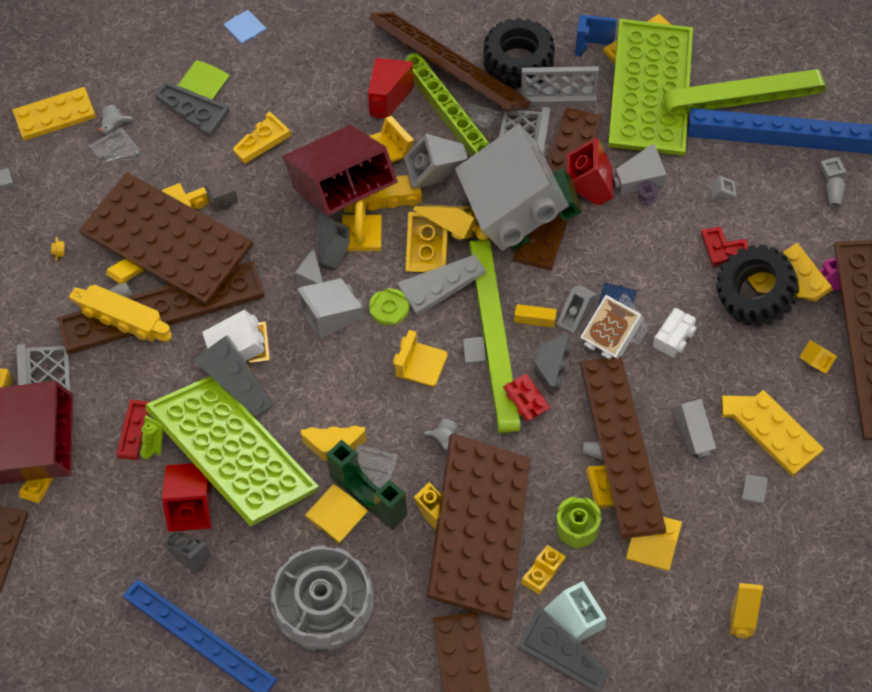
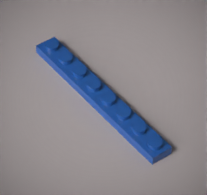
[123,579,277,692]

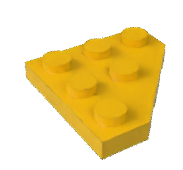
[747,243,833,301]

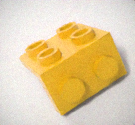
[369,116,414,163]
[393,330,448,387]

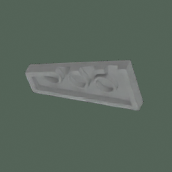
[398,255,486,315]

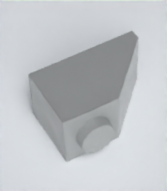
[556,285,597,333]

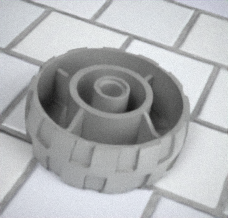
[270,546,374,652]

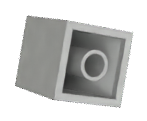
[404,134,467,189]
[297,278,364,340]

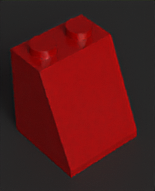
[368,58,414,119]
[566,138,613,206]
[162,463,212,532]

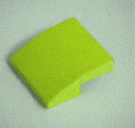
[177,60,230,100]

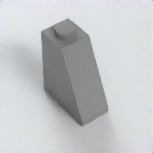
[613,144,667,195]
[671,399,716,458]

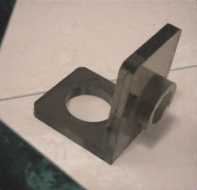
[204,186,238,213]

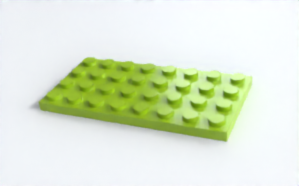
[608,19,693,156]
[145,376,319,527]

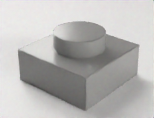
[820,157,847,181]

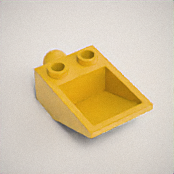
[413,205,489,240]

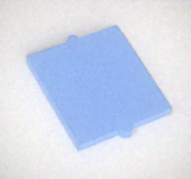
[224,10,266,44]

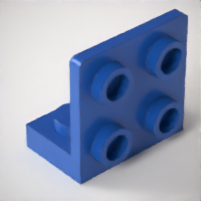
[575,15,617,56]

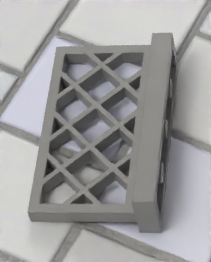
[521,66,599,106]
[500,107,550,155]
[17,344,70,391]

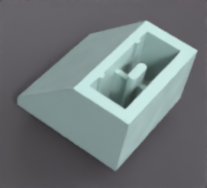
[544,581,607,642]

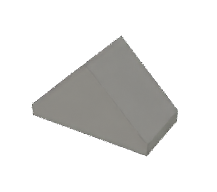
[295,251,323,286]

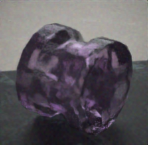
[637,181,658,206]

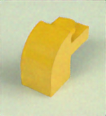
[162,183,209,209]

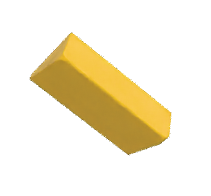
[514,304,557,328]

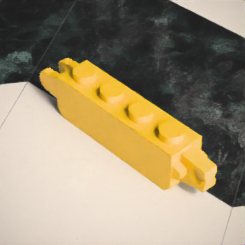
[69,285,172,343]

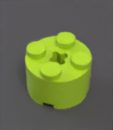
[556,496,601,549]

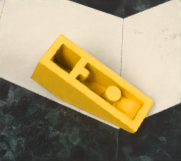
[730,583,763,638]

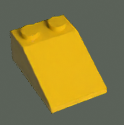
[406,212,450,272]

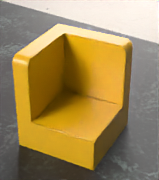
[800,340,837,374]

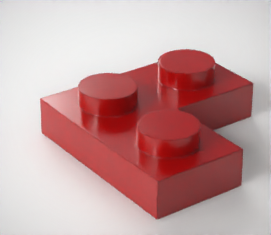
[701,226,749,267]

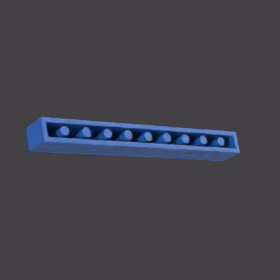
[687,108,872,154]

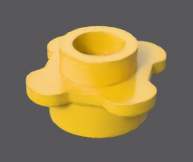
[51,237,64,261]

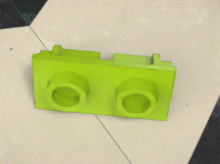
[140,416,163,459]

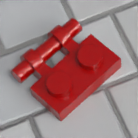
[503,374,550,422]

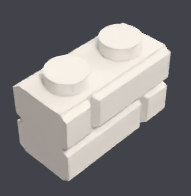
[653,308,697,358]

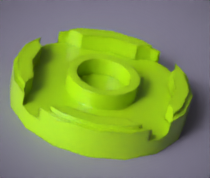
[369,288,410,326]

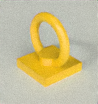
[342,199,382,251]

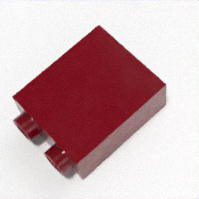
[282,124,398,216]
[0,381,73,484]

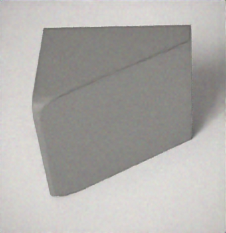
[711,176,736,198]
[463,337,486,364]
[742,474,768,504]

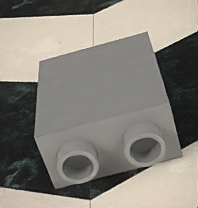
[455,123,569,251]

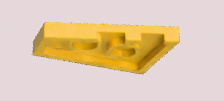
[233,111,292,164]

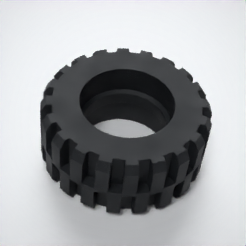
[484,18,555,89]
[716,244,799,327]

